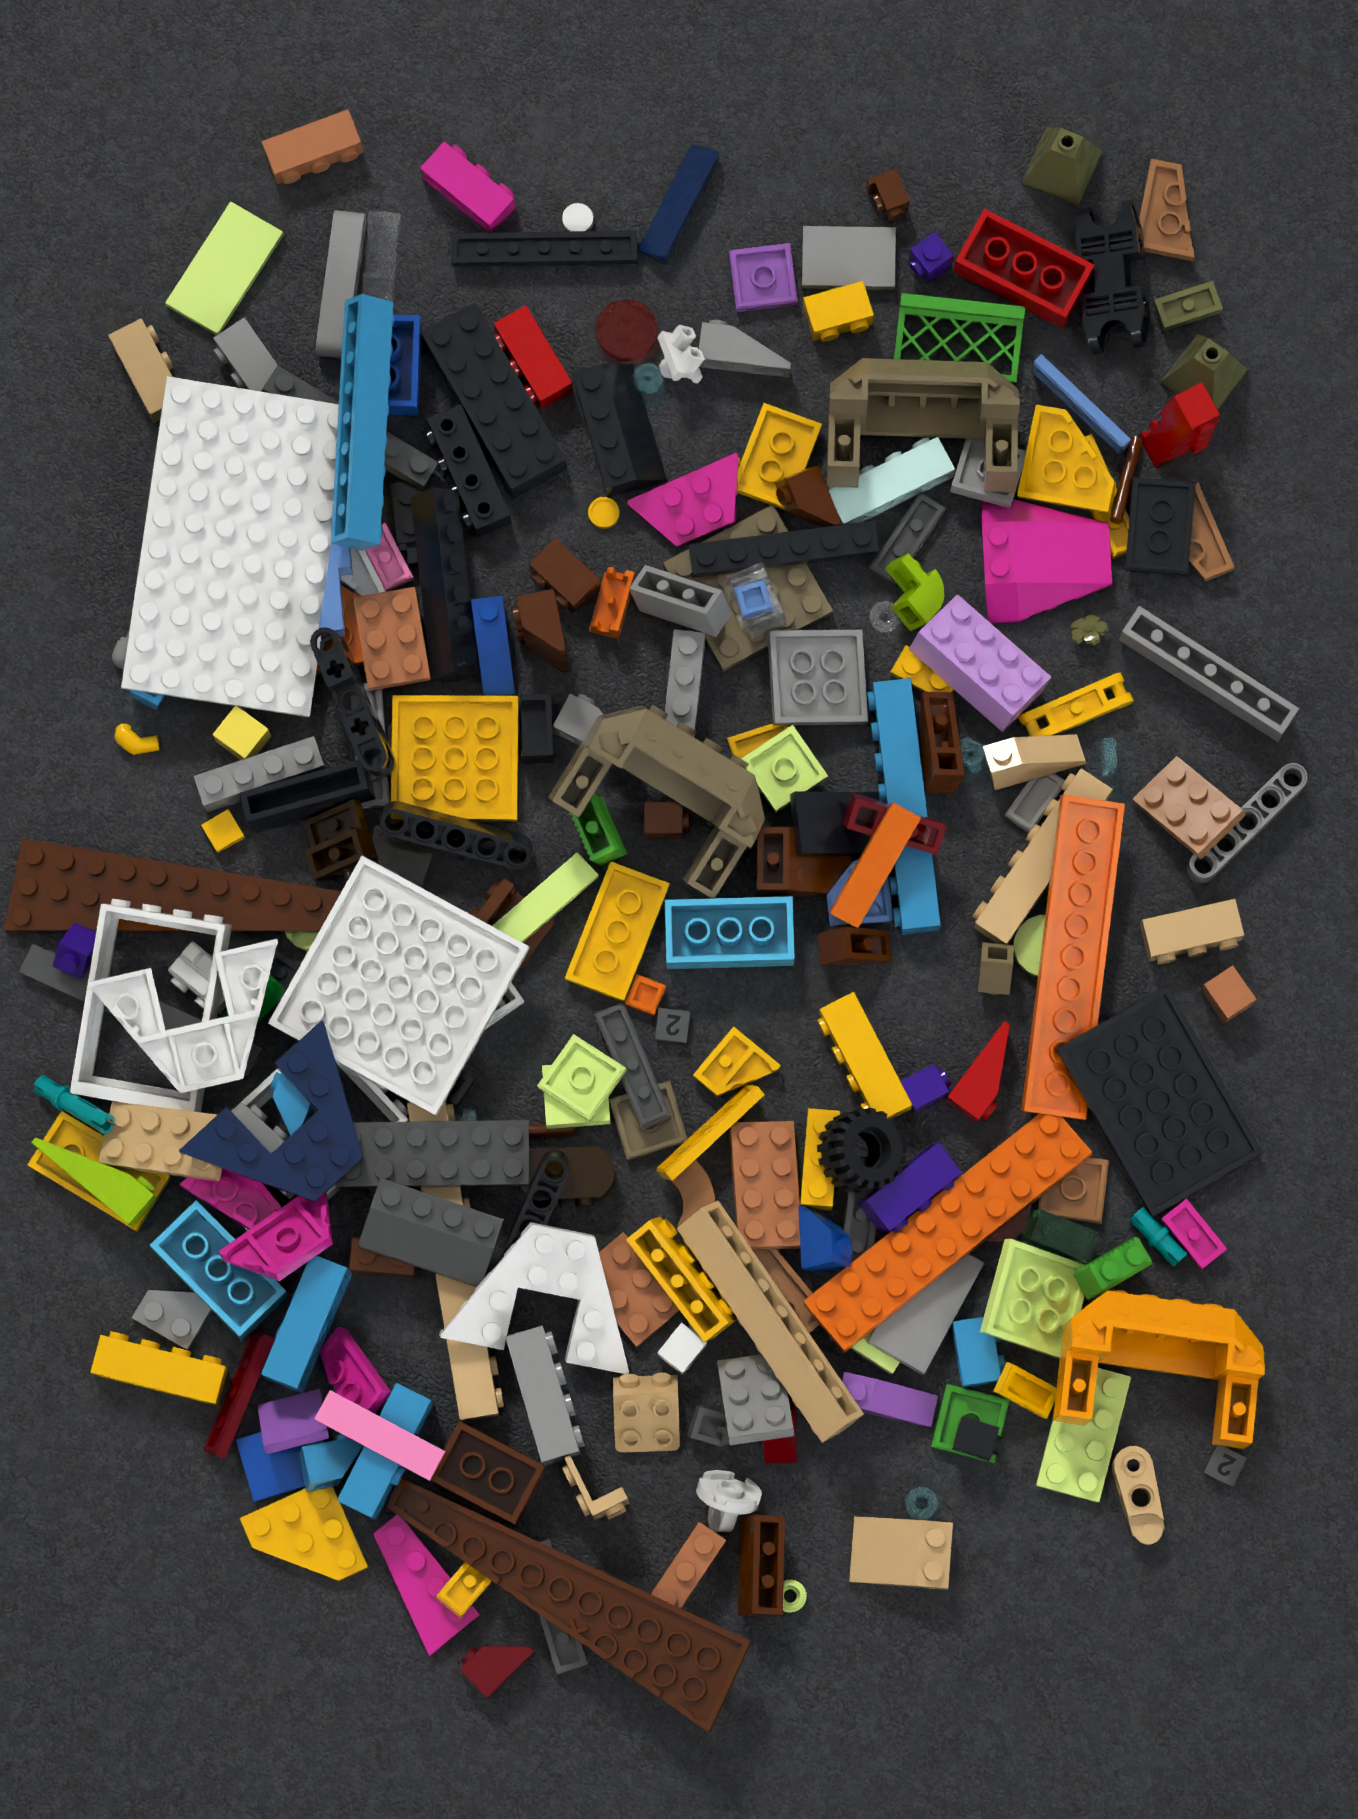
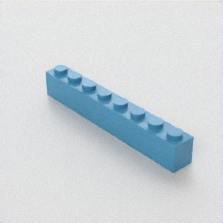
[331,294,394,551]
[867,678,941,935]

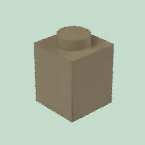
[978,942,1014,995]

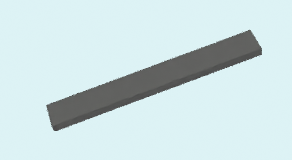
[19,944,262,1078]

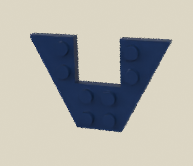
[179,1020,363,1203]

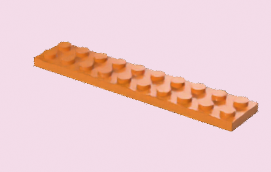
[1021,794,1125,1120]
[803,1114,1093,1353]

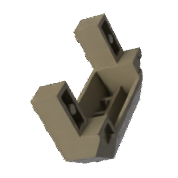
[827,358,1020,493]
[549,704,765,899]

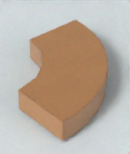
[671,1160,715,1227]

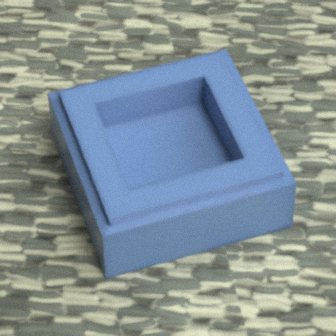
[734,579,773,620]

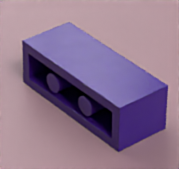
[858,1142,962,1233]

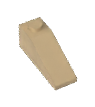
[983,734,1086,790]

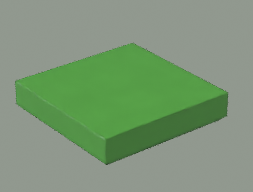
[931,1384,1010,1463]

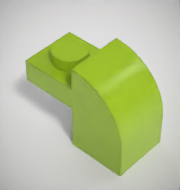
[885,553,944,631]

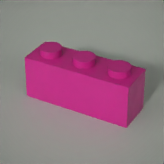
[420,141,515,233]

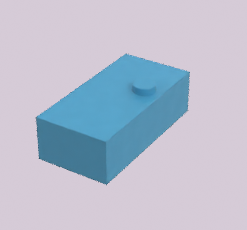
[261,1256,352,1393]
[337,1383,435,1521]

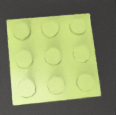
[980,1239,1085,1359]

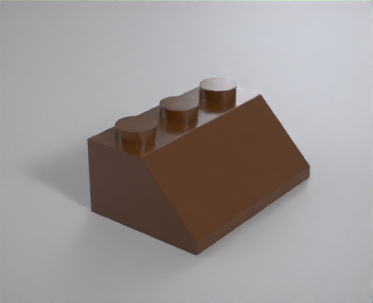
[512,589,569,673]

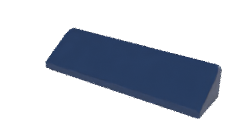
[637,144,719,264]

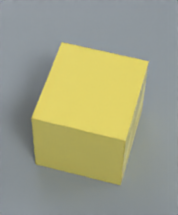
[212,705,271,760]

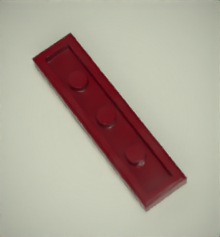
[204,1331,275,1459]

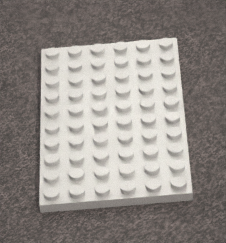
[121,376,339,718]

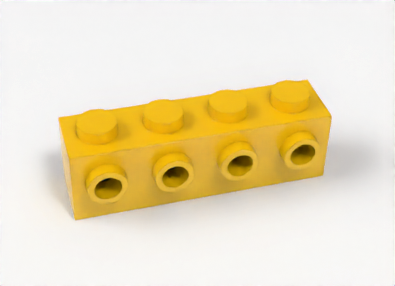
[626,1216,737,1342]

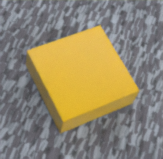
[201,809,245,853]

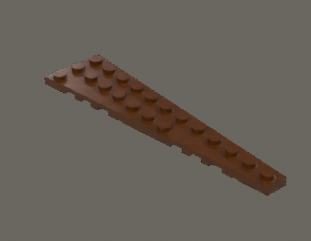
[3,838,342,933]
[386,1478,752,1733]

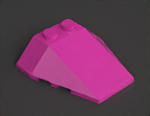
[982,499,1112,624]

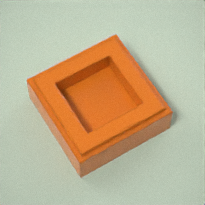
[625,974,666,1016]

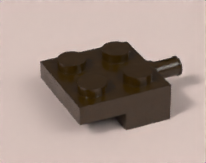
[303,799,378,883]

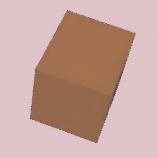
[1200,965,1256,1024]

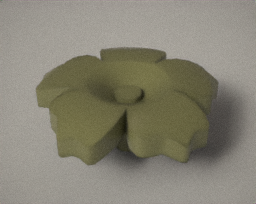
[1070,615,1109,646]

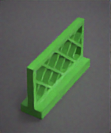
[894,293,1025,383]

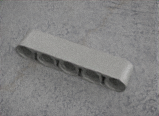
[316,210,366,359]
[1187,763,1307,884]

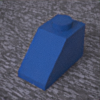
[798,1205,853,1274]

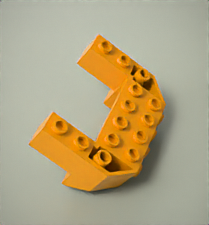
[1053,1290,1265,1449]

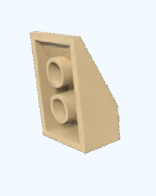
[849,1516,953,1590]

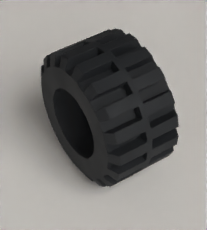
[817,1108,906,1193]

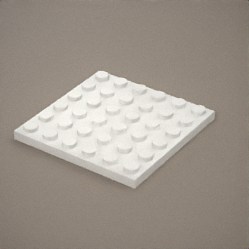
[268,856,530,1116]

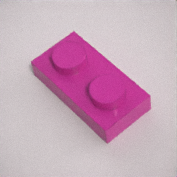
[1161,1199,1227,1270]

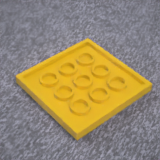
[390,695,519,822]

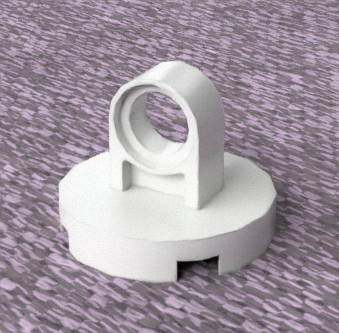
[696,1470,762,1532]

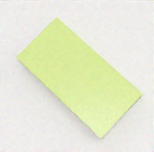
[165,201,284,336]

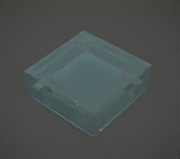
[1101,738,1117,776]

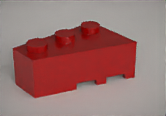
[1138,382,1220,469]

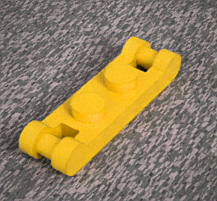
[1018,673,1134,737]

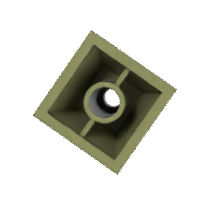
[1022,127,1103,207]
[1161,334,1248,410]

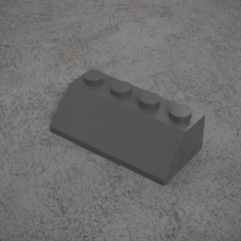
[358,1178,504,1287]

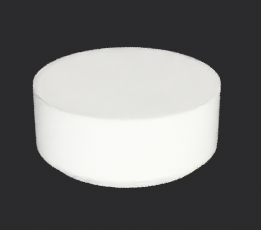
[562,203,593,231]

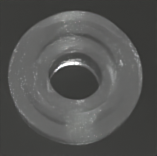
[869,601,900,632]

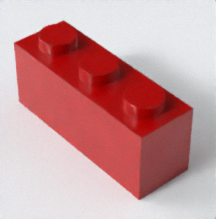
[494,305,573,410]

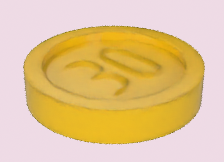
[588,497,619,529]

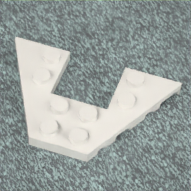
[88,939,278,1093]
[439,1222,629,1374]

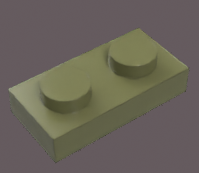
[1153,281,1223,331]

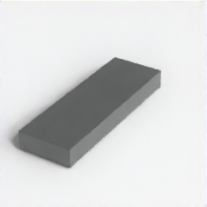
[869,492,946,587]

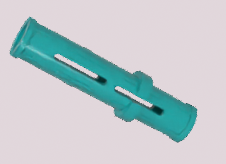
[33,1075,115,1134]

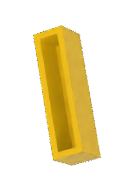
[817,992,912,1119]
[90,1331,229,1406]

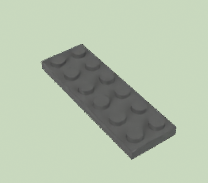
[336,1120,530,1188]

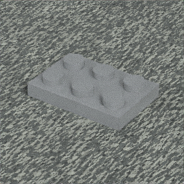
[717,1354,794,1445]

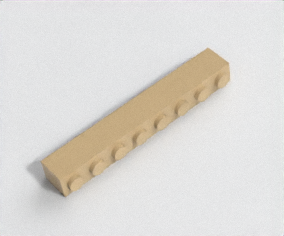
[677,1201,864,1443]

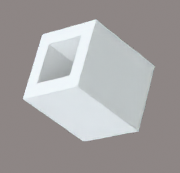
[657,1322,707,1375]

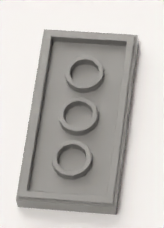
[867,1254,984,1375]

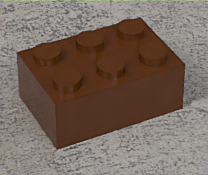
[431,1421,547,1526]

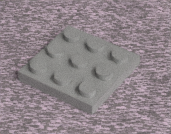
[768,630,868,726]

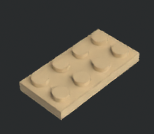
[98,1101,222,1181]

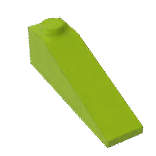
[32,1137,158,1228]

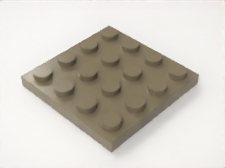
[663,504,833,672]

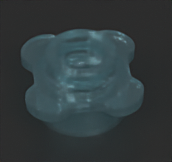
[960,737,986,773]

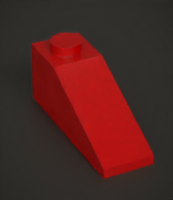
[946,1021,1010,1124]

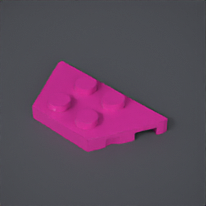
[627,453,740,547]
[218,1192,333,1281]

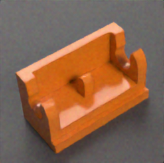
[589,567,635,639]

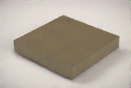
[609,1081,687,1161]

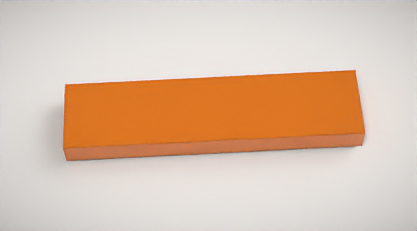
[829,801,921,928]

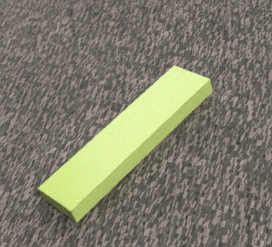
[492,852,599,943]

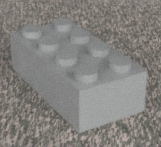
[505,1325,585,1466]

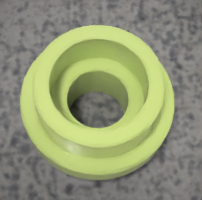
[783,1580,807,1613]

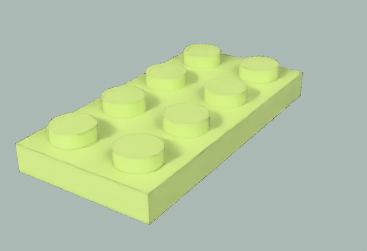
[1036,1368,1131,1503]

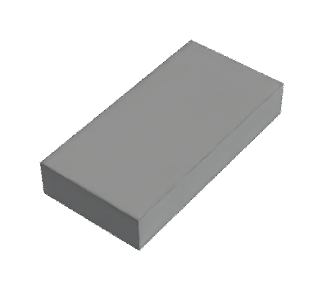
[1004,773,1065,833]

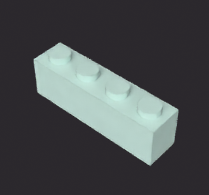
[829,437,955,525]

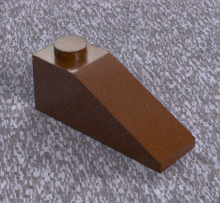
[920,692,965,794]

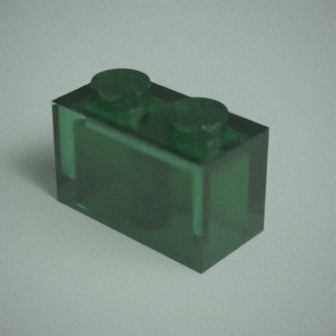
[1021,1210,1100,1264]

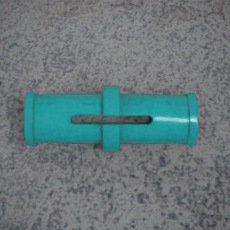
[1128,1206,1188,1268]

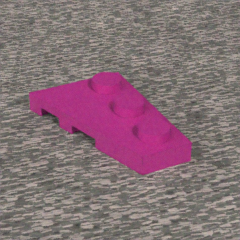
[319,1327,391,1441]

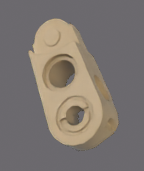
[1112,1446,1165,1545]

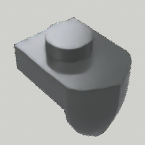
[687,1405,729,1447]

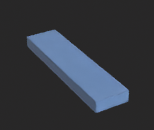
[1032,354,1131,455]

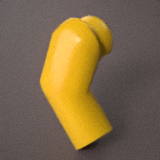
[114,724,160,755]

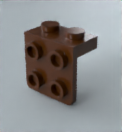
[470,878,554,970]

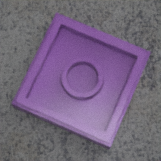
[729,243,798,312]
[257,1389,329,1454]

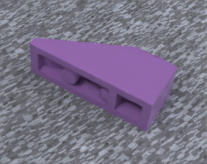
[842,1372,938,1428]

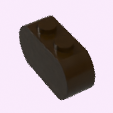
[521,1146,615,1209]

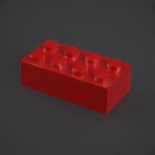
[953,208,1095,328]

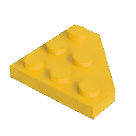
[1017,405,1116,514]
[240,1487,369,1581]

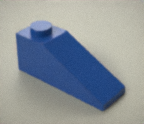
[471,596,515,696]

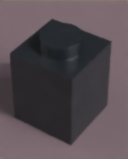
[952,1417,1003,1461]

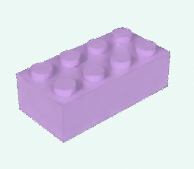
[909,594,1051,732]

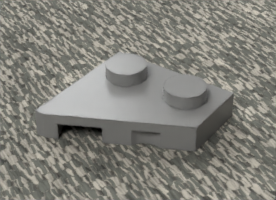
[132,1290,212,1350]

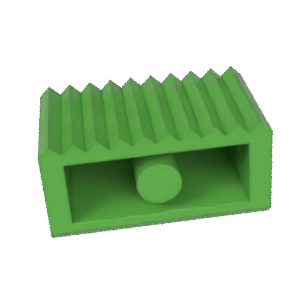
[569,793,627,866]
[1073,1237,1152,1300]

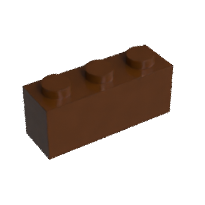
[738,1515,785,1618]

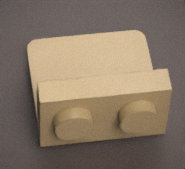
[613,1373,680,1452]
[562,1455,629,1520]

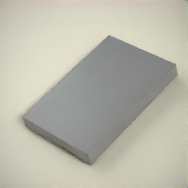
[802,226,896,290]

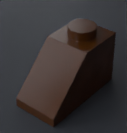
[774,465,841,527]
[818,927,892,967]

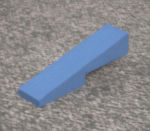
[319,544,353,639]

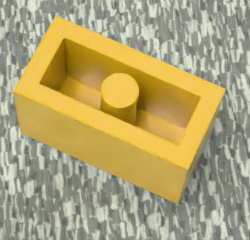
[803,281,874,342]

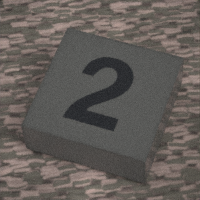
[655,1008,690,1044]
[1203,1445,1247,1488]

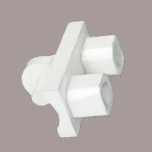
[657,325,705,383]

